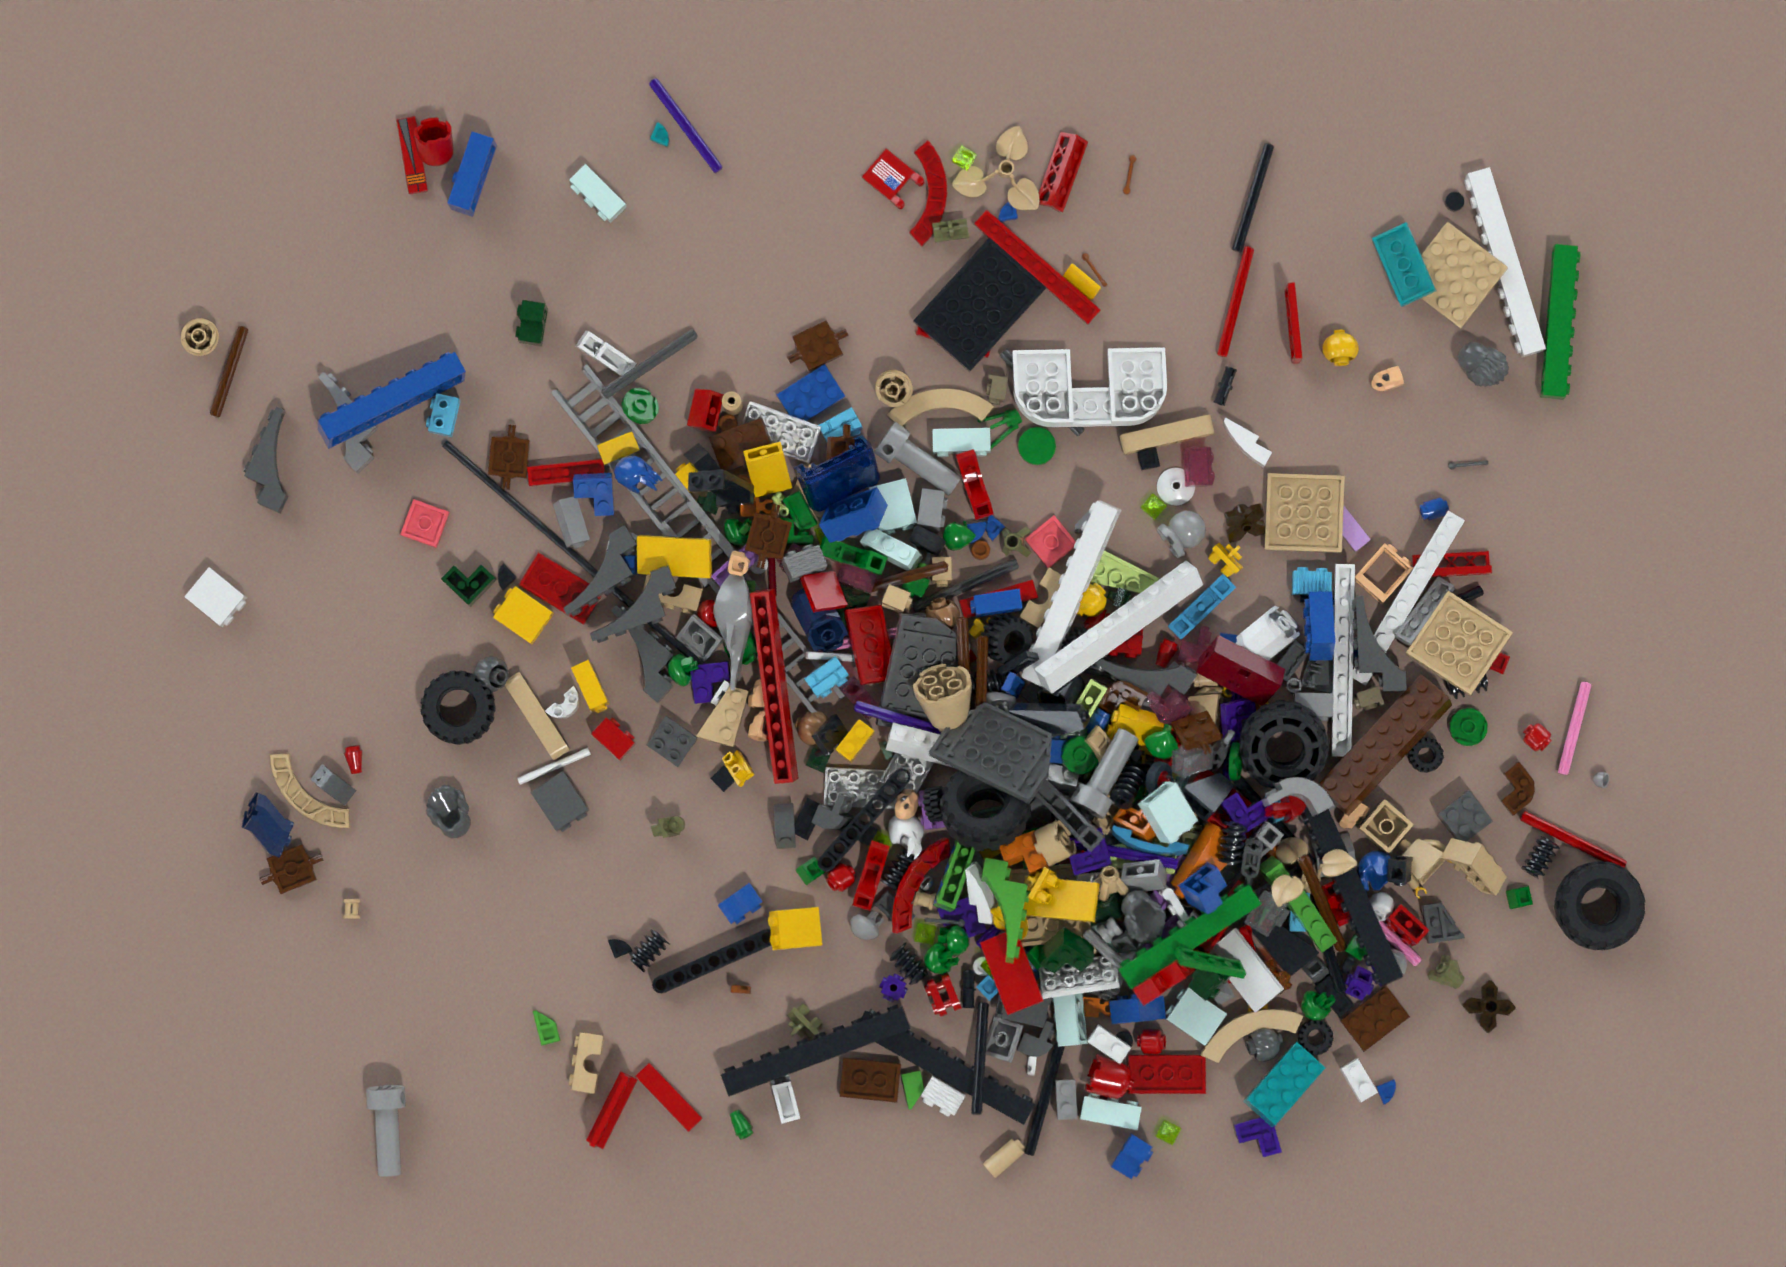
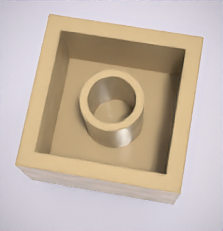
[1358,799,1414,854]

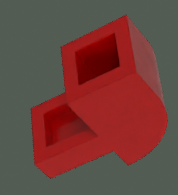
[1265,796,1306,823]
[1322,881,1350,927]

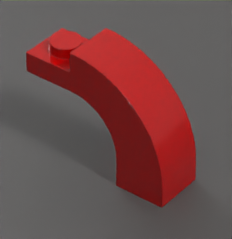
[956,449,994,520]
[852,841,890,911]

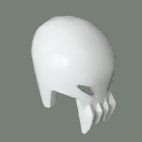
[888,815,924,860]

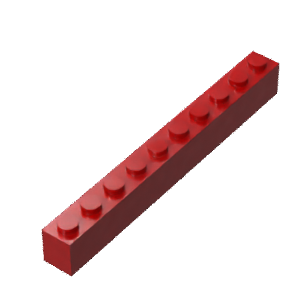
[750,589,799,784]

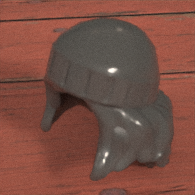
[1458,342,1509,387]
[426,785,471,838]
[1121,890,1166,944]

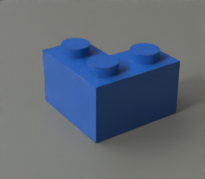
[573,473,614,516]
[1178,863,1227,914]
[1109,994,1166,1024]
[1111,1134,1153,1179]

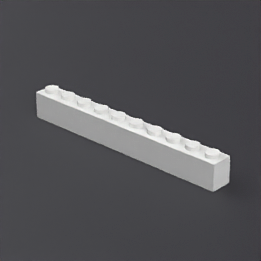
[1464,167,1546,358]
[1021,501,1121,687]
[1035,561,1203,693]
[886,723,1079,798]

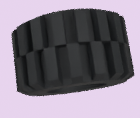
[981,613,1033,664]

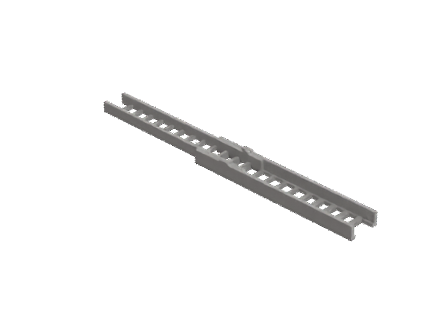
[551,364,845,713]

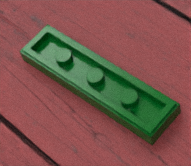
[1174,947,1246,979]

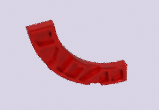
[909,140,947,247]
[892,837,951,934]

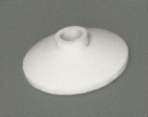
[1157,467,1195,506]

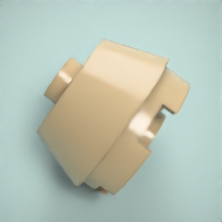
[181,318,219,356]
[875,370,913,407]

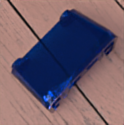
[794,435,880,512]

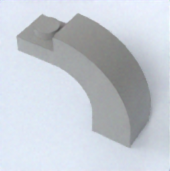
[1261,777,1334,816]

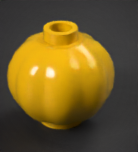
[1322,329,1359,366]
[1077,583,1107,617]

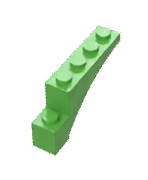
[1259,855,1337,953]
[981,858,1030,964]

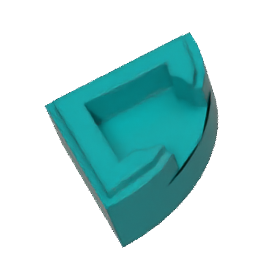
[650,122,669,147]

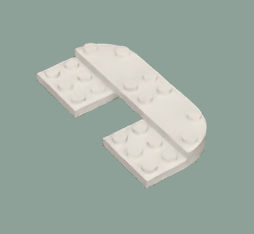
[1012,347,1167,427]

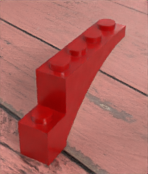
[1133,946,1209,1006]

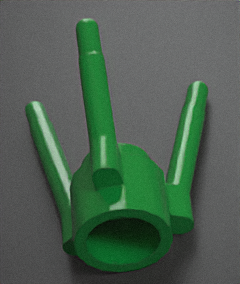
[977,409,1022,449]

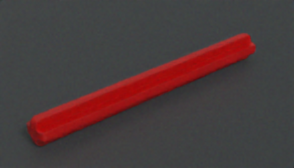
[1217,247,1254,357]
[1520,811,1627,868]

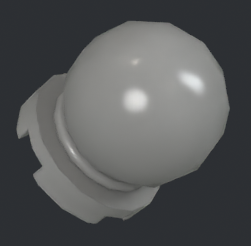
[1157,511,1206,559]

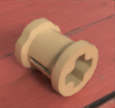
[913,889,936,910]
[343,899,361,919]

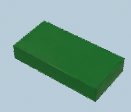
[783,490,818,532]

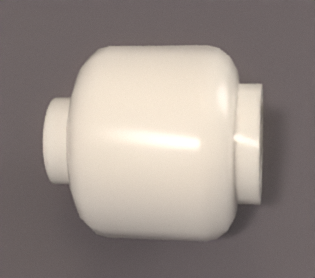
[1370,892,1394,921]

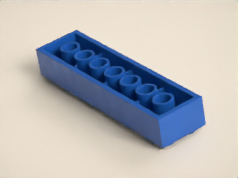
[318,352,466,449]

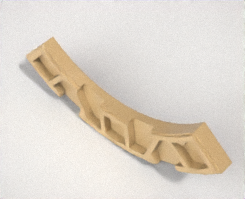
[887,389,995,426]
[1084,726,1121,835]
[270,754,350,828]
[1201,1009,1303,1063]

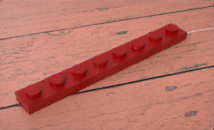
[974,210,1101,325]

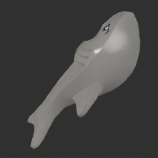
[713,574,753,691]

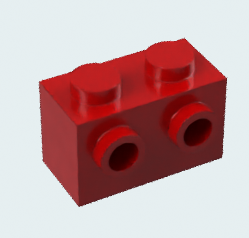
[687,389,724,432]
[591,717,636,761]
[1385,904,1430,946]

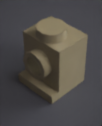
[986,375,1008,405]
[1353,686,1384,711]

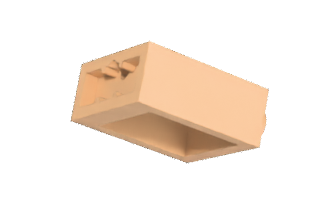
[1355,543,1413,604]

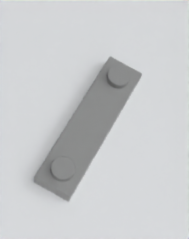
[1395,576,1455,646]

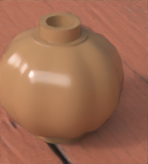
[925,598,960,630]
[795,710,828,746]

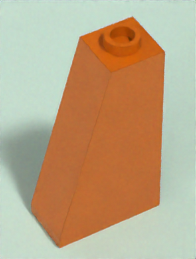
[1171,822,1227,899]

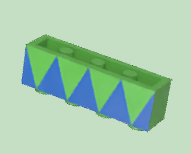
[933,840,975,912]

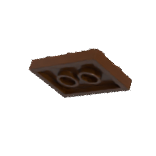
[709,417,772,471]
[1340,986,1410,1052]
[839,1058,901,1103]

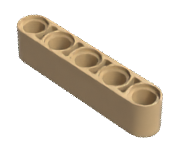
[1119,415,1215,455]
[505,672,570,760]

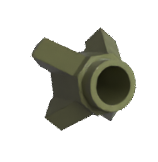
[1001,526,1032,557]
[1428,955,1465,989]

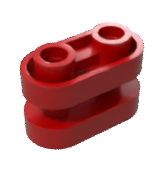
[924,973,962,1017]

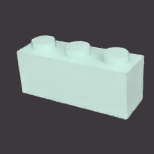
[569,164,627,223]
[933,428,991,457]
[860,529,923,571]
[1052,993,1088,1047]
[1080,1093,1142,1130]

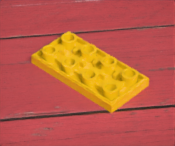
[637,535,712,578]
[1023,876,1100,922]

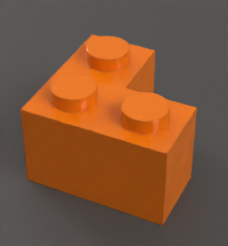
[1113,808,1156,843]
[999,831,1048,877]

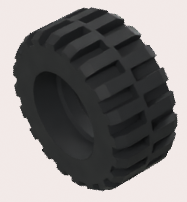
[420,670,496,745]

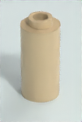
[722,391,743,415]
[983,1139,1025,1178]

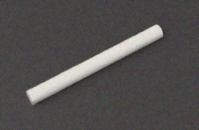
[517,748,591,785]

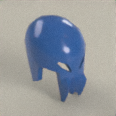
[614,456,663,495]
[1357,851,1391,893]

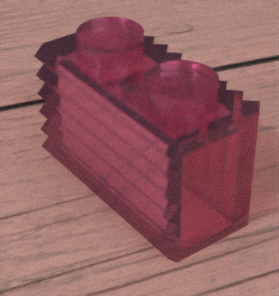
[1183,447,1215,487]

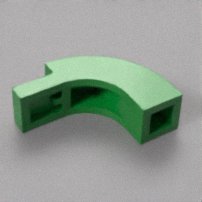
[820,536,888,575]

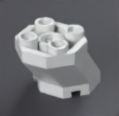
[1235,606,1300,661]

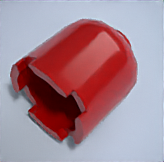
[414,117,454,166]
[1085,1054,1134,1099]

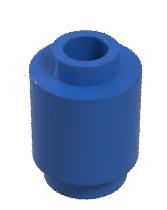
[1419,498,1449,521]
[1086,708,1111,734]

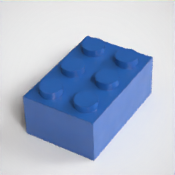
[819,487,888,543]
[1303,591,1335,661]

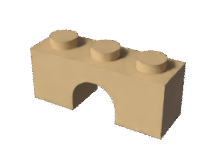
[1019,568,1061,629]
[642,575,703,615]
[882,585,913,614]
[569,1032,604,1093]

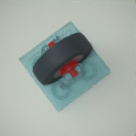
[1141,761,1191,800]

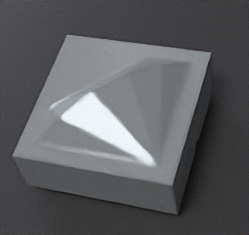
[1214,982,1235,1005]

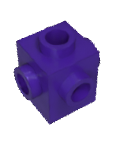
[1345,966,1374,1001]
[879,973,908,1002]

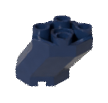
[791,588,848,653]
[241,792,294,857]

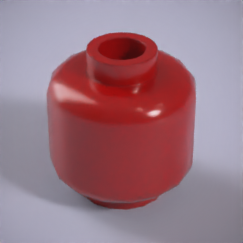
[697,600,717,627]
[1523,723,1552,752]
[826,863,855,892]
[1137,1029,1166,1054]

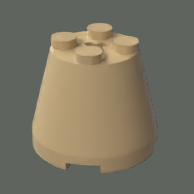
[913,664,972,733]

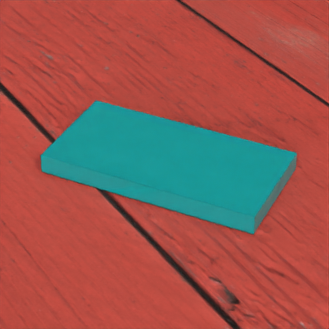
[1372,222,1436,307]

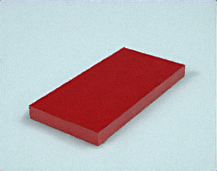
[1284,282,1303,364]
[519,552,602,625]
[844,605,892,685]
[980,932,1044,1015]
[1128,1055,1206,1094]

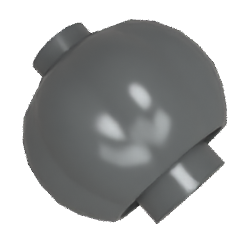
[474,656,509,693]
[1246,1028,1283,1062]

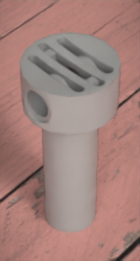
[873,422,961,496]
[1070,728,1139,819]
[366,1085,406,1176]

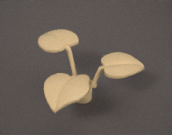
[952,126,1039,210]
[1272,837,1357,908]

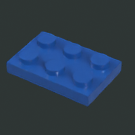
[776,364,845,421]

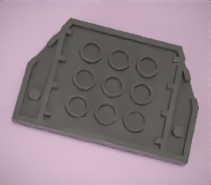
[875,613,971,727]
[929,702,1052,804]

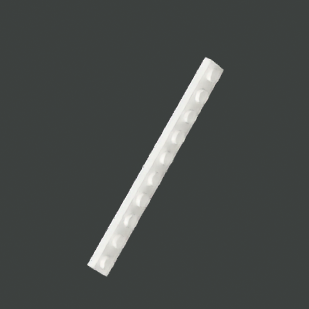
[1353,511,1465,686]
[1331,564,1355,757]

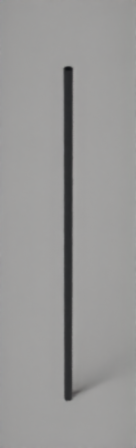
[442,441,717,683]

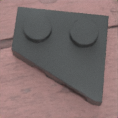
[1421,903,1465,944]

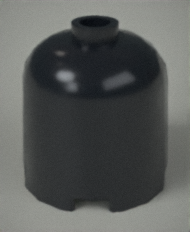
[1037,674,1085,704]

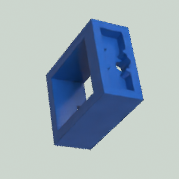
[970,589,1022,617]

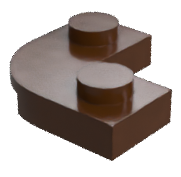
[1098,681,1148,715]
[1501,762,1535,816]

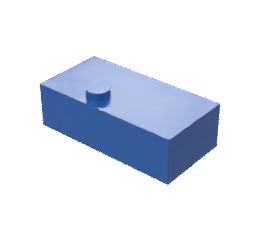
[448,131,497,217]

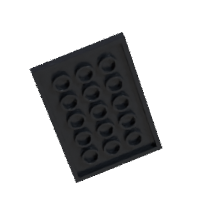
[913,237,1046,372]

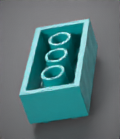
[1243,1042,1326,1127]

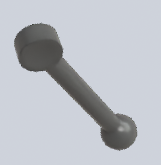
[1448,460,1489,470]
[925,918,965,927]

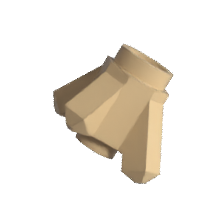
[1095,866,1129,902]

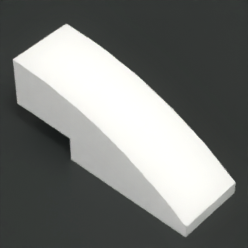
[576,331,637,376]
[1223,418,1272,468]
[965,862,999,924]
[771,1074,800,1124]

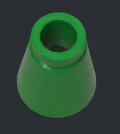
[730,1110,754,1140]

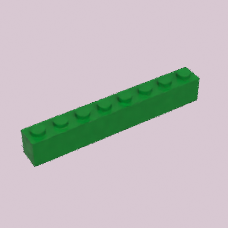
[1540,244,1581,400]
[1117,884,1261,989]

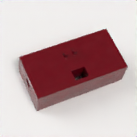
[1196,635,1285,706]

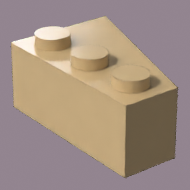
[696,687,749,748]
[1441,838,1507,896]

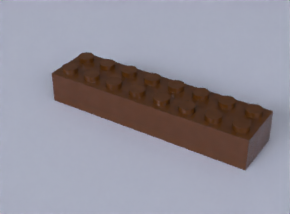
[1318,674,1452,816]

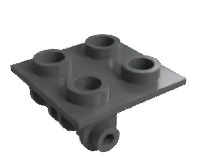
[1302,657,1333,694]
[647,716,697,767]

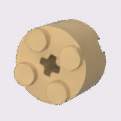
[1034,820,1076,866]

